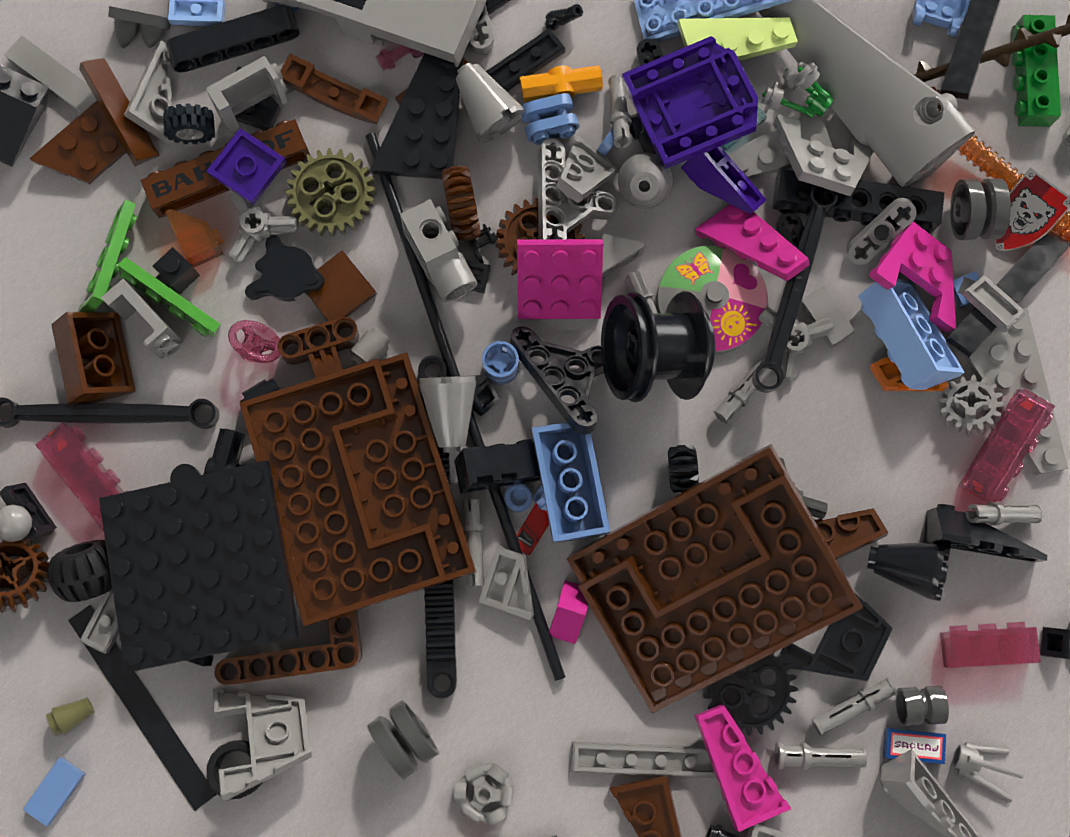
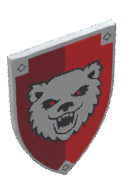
[994,167,1070,251]

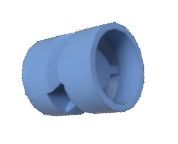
[482,341,519,385]

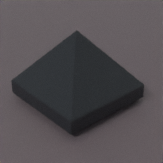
[1040,627,1070,660]

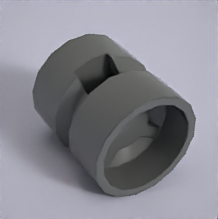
[896,685,949,726]

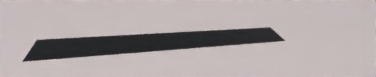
[68,605,217,811]

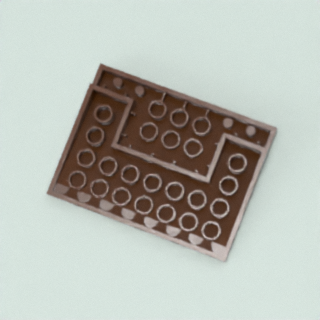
[240,352,477,626]
[566,444,862,713]

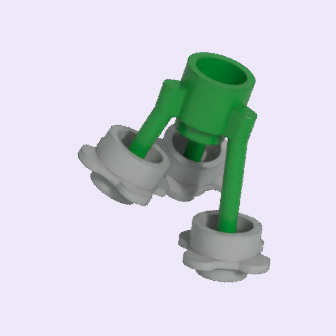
[761,62,834,118]

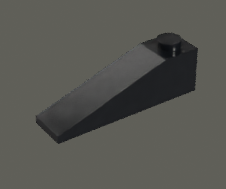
[923,504,1048,563]

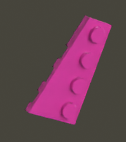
[694,705,791,832]

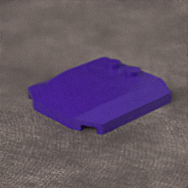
[622,36,758,170]

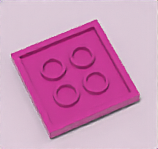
[517,239,603,319]

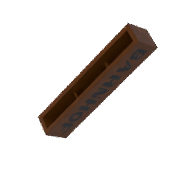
[140,119,311,218]

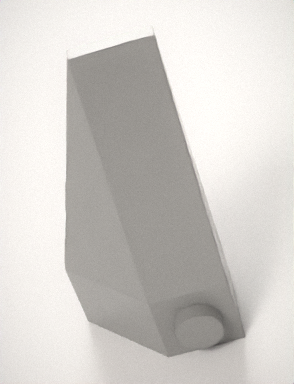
[880,749,980,837]

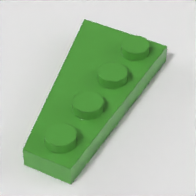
[78,199,137,312]
[118,257,221,338]

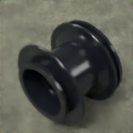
[601,291,715,403]

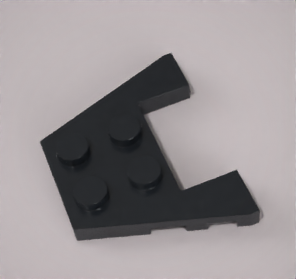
[779,593,893,681]

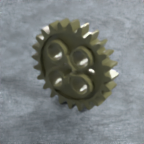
[286,148,376,237]

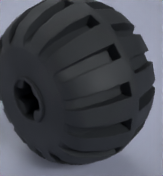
[48,540,112,602]

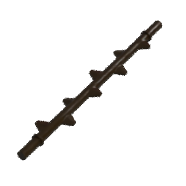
[914,14,1070,82]

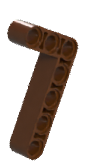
[214,610,362,685]

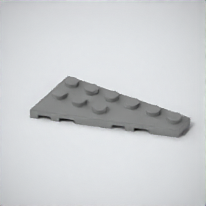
[951,307,1068,475]

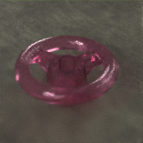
[228,320,280,363]

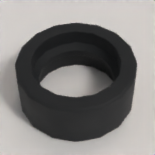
[207,740,263,799]

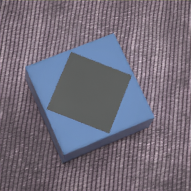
[953,271,980,308]

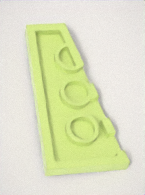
[677,17,798,61]

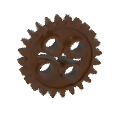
[495,197,585,275]

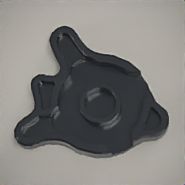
[245,235,325,302]

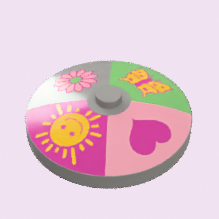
[657,245,768,354]

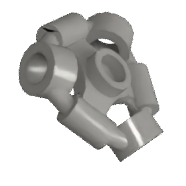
[454,763,513,826]

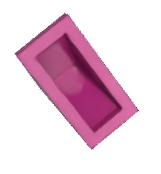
[549,580,588,644]

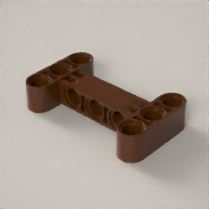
[277,317,359,378]

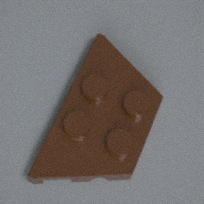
[30,101,126,184]

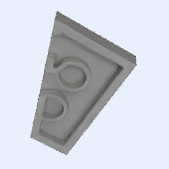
[556,136,619,203]

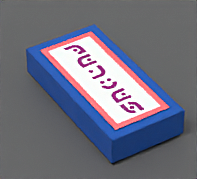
[884,728,946,764]

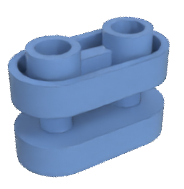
[521,94,580,145]

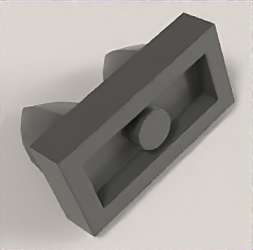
[108,6,170,48]

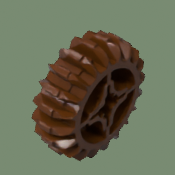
[441,165,481,241]
[0,537,49,613]

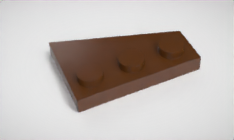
[609,775,682,837]

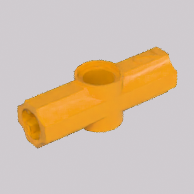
[520,65,603,102]

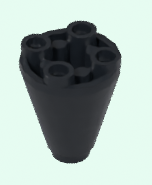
[867,542,951,601]

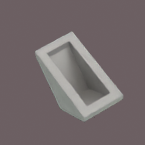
[602,234,645,279]

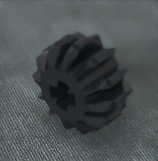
[667,445,699,493]

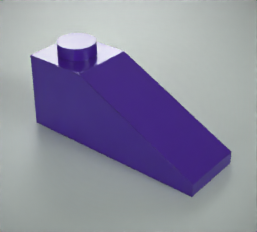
[681,147,767,214]

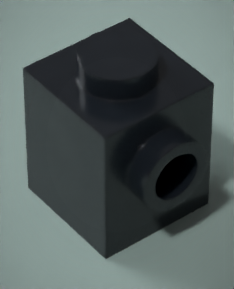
[152,247,200,294]

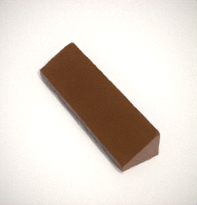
[79,58,159,167]

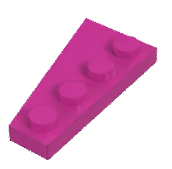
[695,204,809,281]

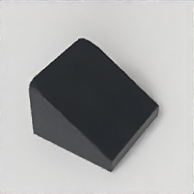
[472,375,500,416]

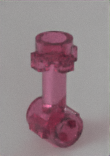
[376,45,424,71]

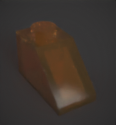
[165,209,224,267]

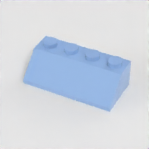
[858,279,965,390]

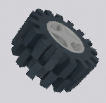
[163,104,215,144]

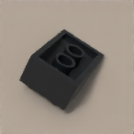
[0,65,49,167]

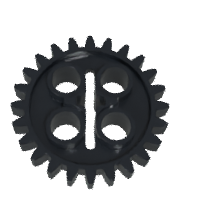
[703,652,798,736]

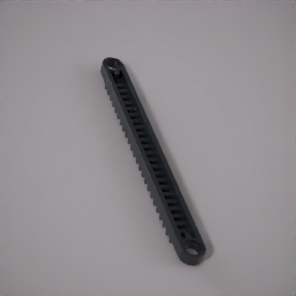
[418,355,457,698]

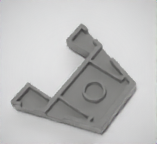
[773,114,874,196]
[213,688,312,801]

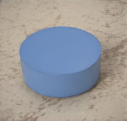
[597,128,614,156]
[504,483,533,512]

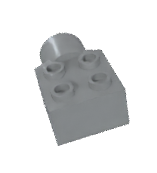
[400,199,477,302]

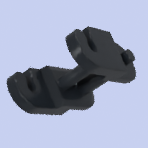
[468,224,501,264]

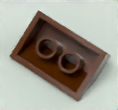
[51,312,136,404]

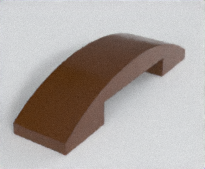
[281,53,388,124]

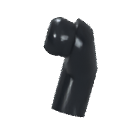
[545,4,583,31]

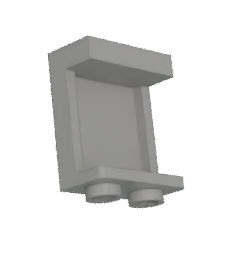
[205,56,288,135]
[101,279,183,359]

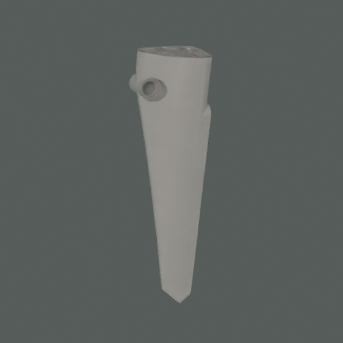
[758,0,975,187]

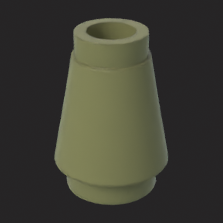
[46,697,95,736]

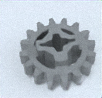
[939,375,1004,436]

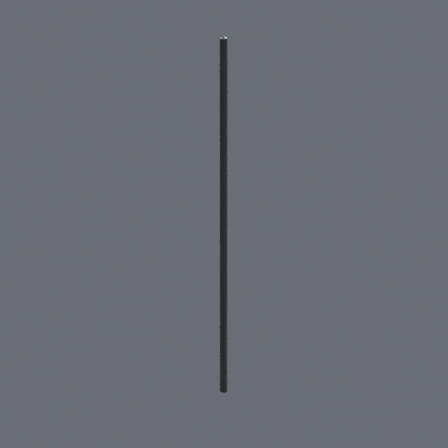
[365,132,566,681]

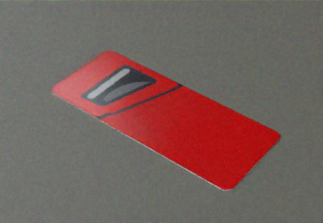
[516,503,549,555]

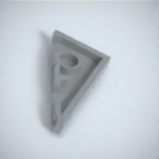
[124,41,174,145]

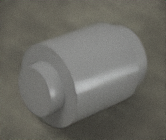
[350,327,391,365]

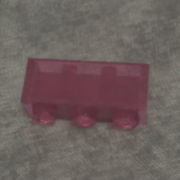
[940,622,1041,668]

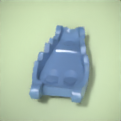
[912,0,971,37]

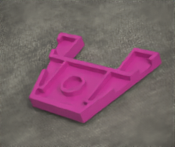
[869,222,956,333]

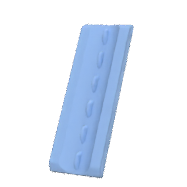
[634,0,792,42]

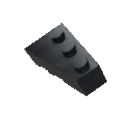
[454,439,541,494]

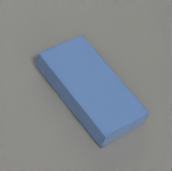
[23,757,86,827]

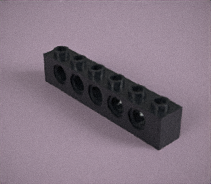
[772,169,945,233]

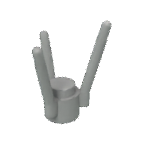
[953,742,1024,802]

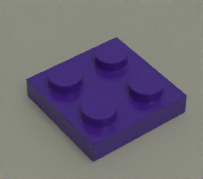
[206,128,287,205]

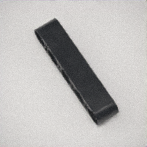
[166,5,300,73]

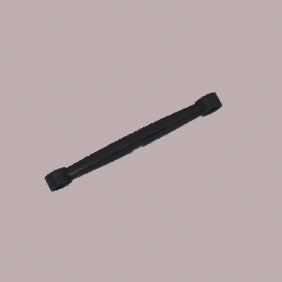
[752,185,838,393]
[0,397,219,429]

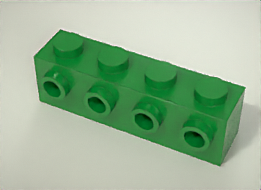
[1010,15,1061,127]

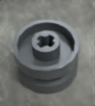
[950,178,1011,240]
[367,700,439,779]

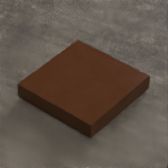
[307,250,377,321]

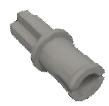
[626,271,657,313]

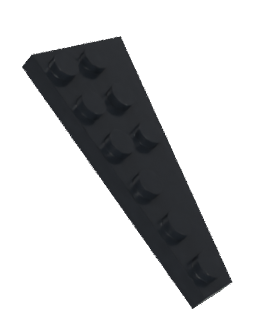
[370,53,464,179]

